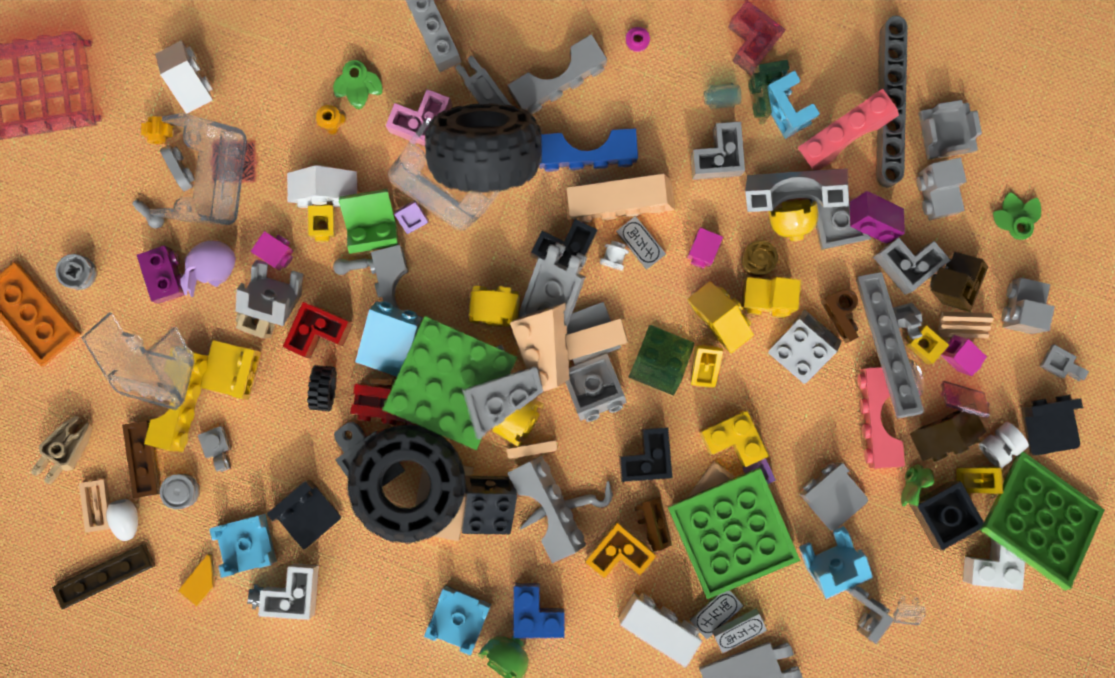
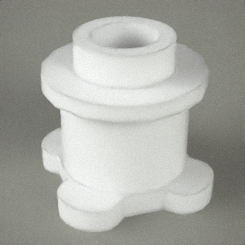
[600,241,629,271]

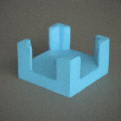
[761,71,820,139]
[209,514,277,578]
[799,526,872,599]
[424,585,491,656]

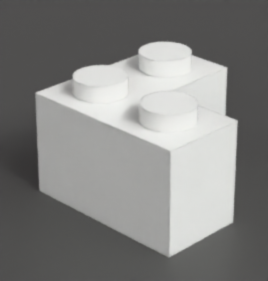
[155,40,213,114]
[287,165,357,208]
[963,538,1025,590]
[258,563,319,620]

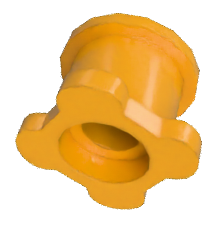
[316,105,346,135]

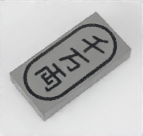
[616,216,666,270]
[689,590,743,639]
[712,609,767,653]

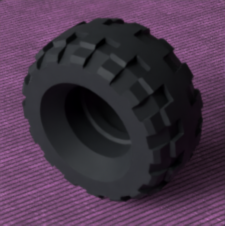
[425,103,542,193]
[347,425,466,544]

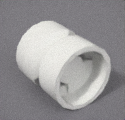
[979,422,1029,469]

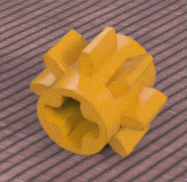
[141,116,173,144]

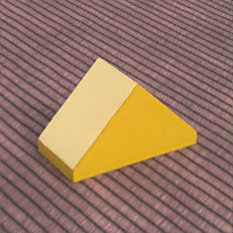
[691,345,723,388]
[956,467,1003,494]

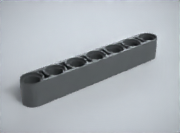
[876,16,908,188]

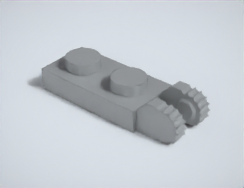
[455,55,511,105]

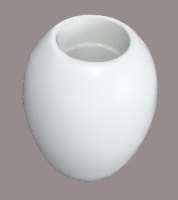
[106,499,138,541]

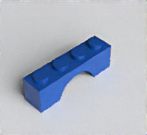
[540,129,638,172]

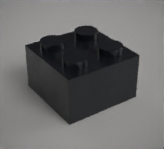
[909,480,984,550]

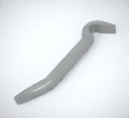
[520,481,613,530]

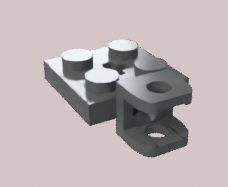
[334,421,405,486]

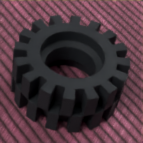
[307,365,337,412]

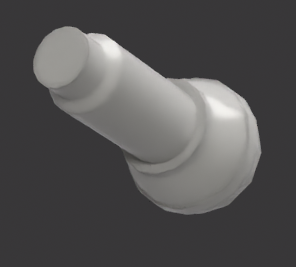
[132,199,165,228]
[333,258,370,275]

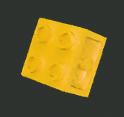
[201,341,261,400]

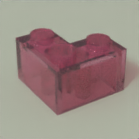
[728,0,786,76]

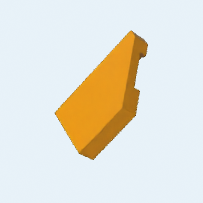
[178,554,215,607]

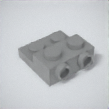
[565,353,627,422]

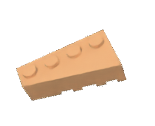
[567,174,675,223]

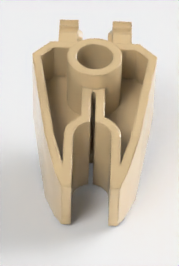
[31,416,92,484]

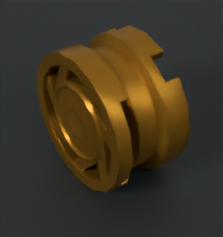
[741,241,778,277]

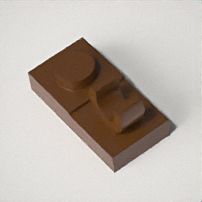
[635,497,672,552]

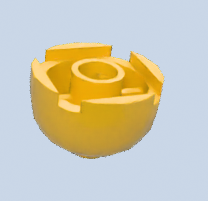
[768,200,818,241]

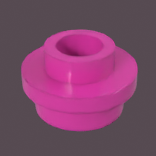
[626,27,650,52]

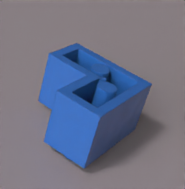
[514,583,564,638]

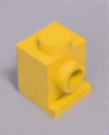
[308,205,335,242]
[906,325,949,365]

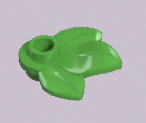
[333,60,383,110]
[993,192,1042,240]
[901,464,934,506]

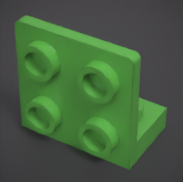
[339,189,398,254]

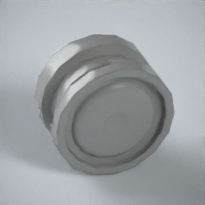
[55,254,97,290]
[160,474,200,510]

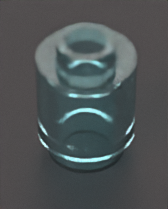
[704,83,741,110]

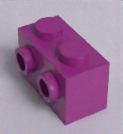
[850,191,905,244]
[137,245,185,304]

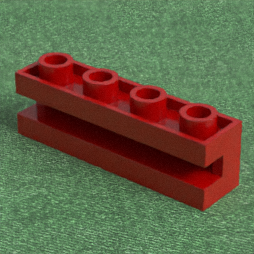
[350,384,419,426]

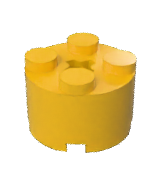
[468,286,520,327]
[492,398,544,447]

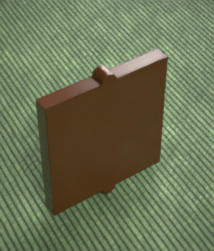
[370,379,396,385]

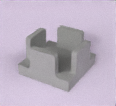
[918,100,982,160]

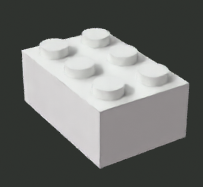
[618,593,702,668]

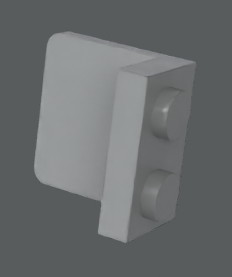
[799,462,868,531]

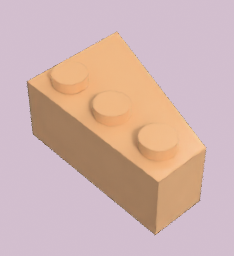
[510,303,569,391]

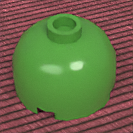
[478,636,529,678]

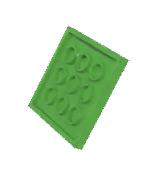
[383,316,518,450]
[981,452,1105,591]
[667,467,800,599]

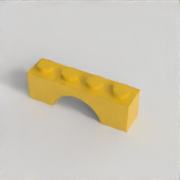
[144,347,208,452]

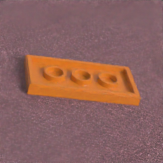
[0,261,81,367]

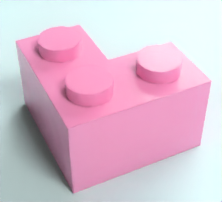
[386,89,452,146]

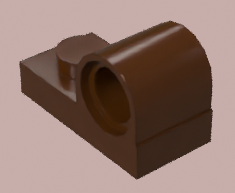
[820,289,859,343]

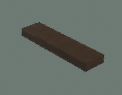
[52,544,155,610]

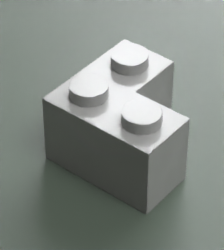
[691,122,745,180]
[916,158,967,220]
[873,238,950,295]
[1001,278,1055,334]

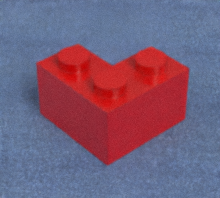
[282,302,353,359]

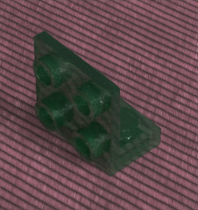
[748,60,789,124]
[628,325,694,396]

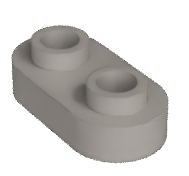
[160,144,195,192]

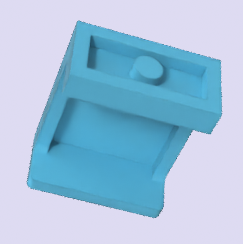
[355,301,423,377]

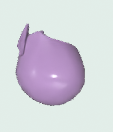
[180,240,236,297]

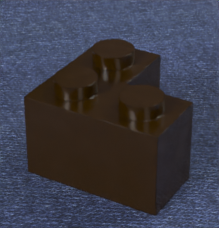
[930,252,988,312]
[910,405,986,462]

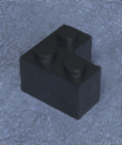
[531,219,598,268]
[619,428,672,482]

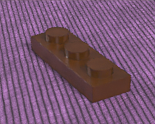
[122,421,160,499]

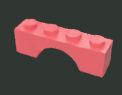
[798,88,899,171]
[858,367,905,469]

